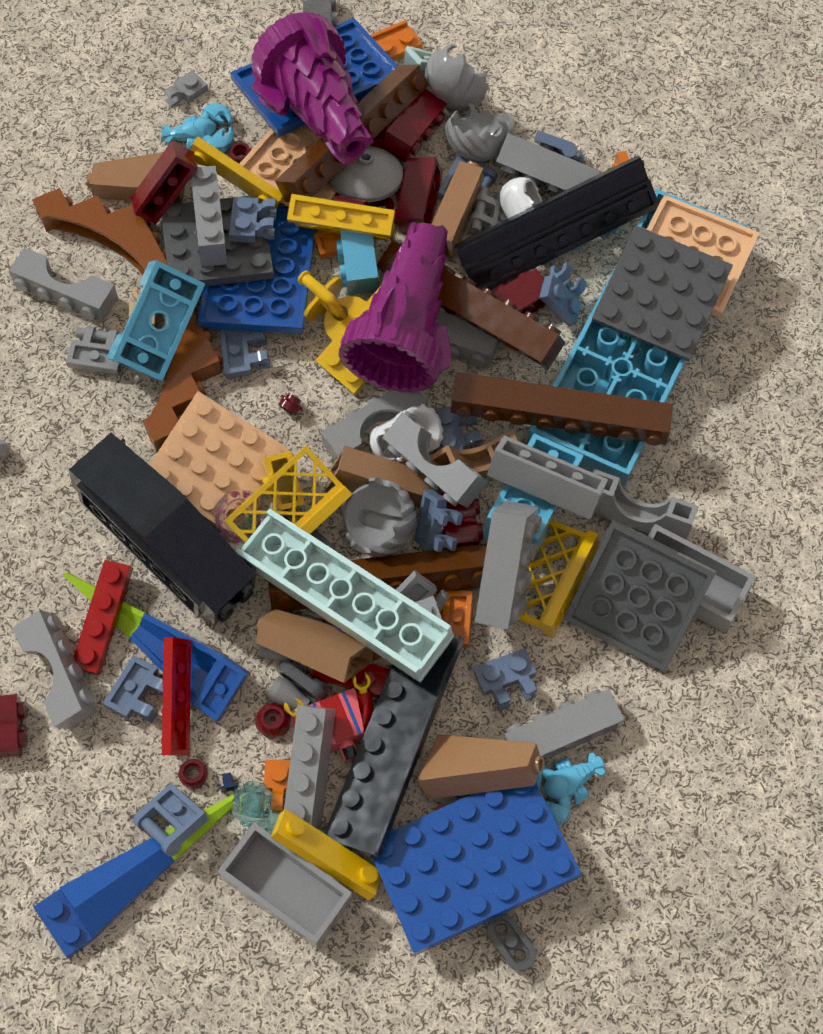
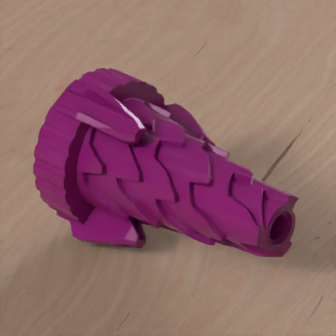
[251,12,374,165]
[338,222,451,393]

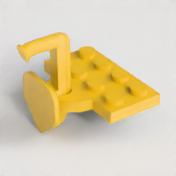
[298,271,381,395]

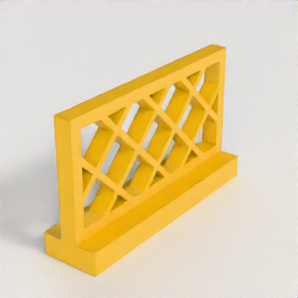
[287,194,397,242]
[224,445,352,543]
[519,520,599,638]

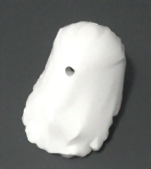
[500,177,543,219]
[370,404,444,463]

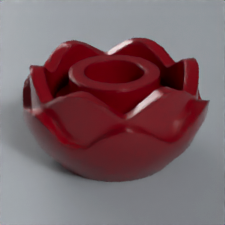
[255,703,292,739]

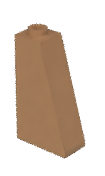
[87,152,185,204]
[431,161,484,259]
[325,445,438,508]
[255,609,374,683]
[418,734,544,799]

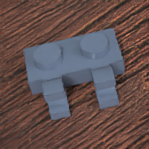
[229,197,277,243]
[539,262,587,326]
[219,329,270,379]
[435,406,481,452]
[414,490,463,552]
[473,648,537,711]
[102,655,163,723]

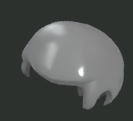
[425,43,489,110]
[445,103,514,162]
[343,477,416,557]

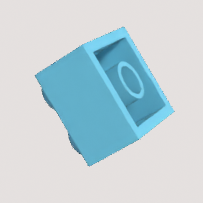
[336,231,378,295]

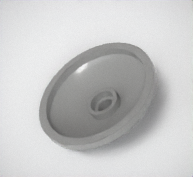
[329,145,403,202]

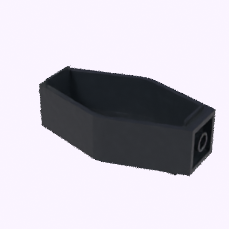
[69,432,256,626]

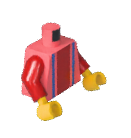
[284,672,374,763]

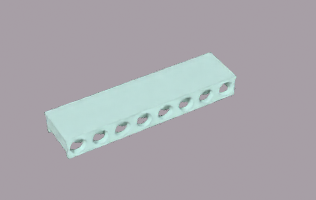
[236,508,455,683]

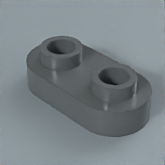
[276,660,328,703]
[486,913,536,972]

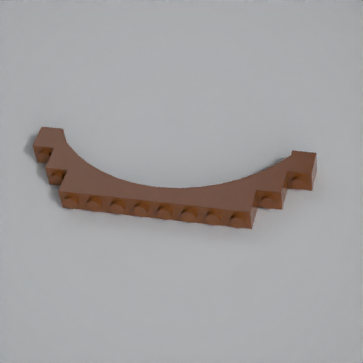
[32,188,223,453]

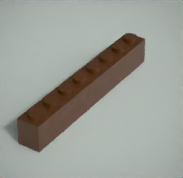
[275,65,429,202]
[377,240,566,370]
[450,372,673,446]
[268,544,487,612]

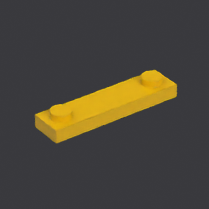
[191,136,283,209]
[271,809,381,901]

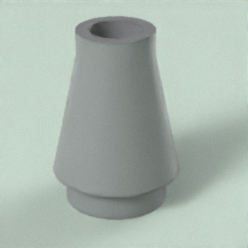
[266,676,311,710]

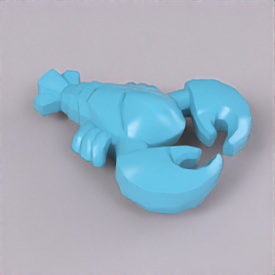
[161,103,235,153]
[536,752,606,827]

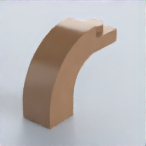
[430,428,522,479]

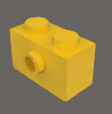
[261,451,305,511]

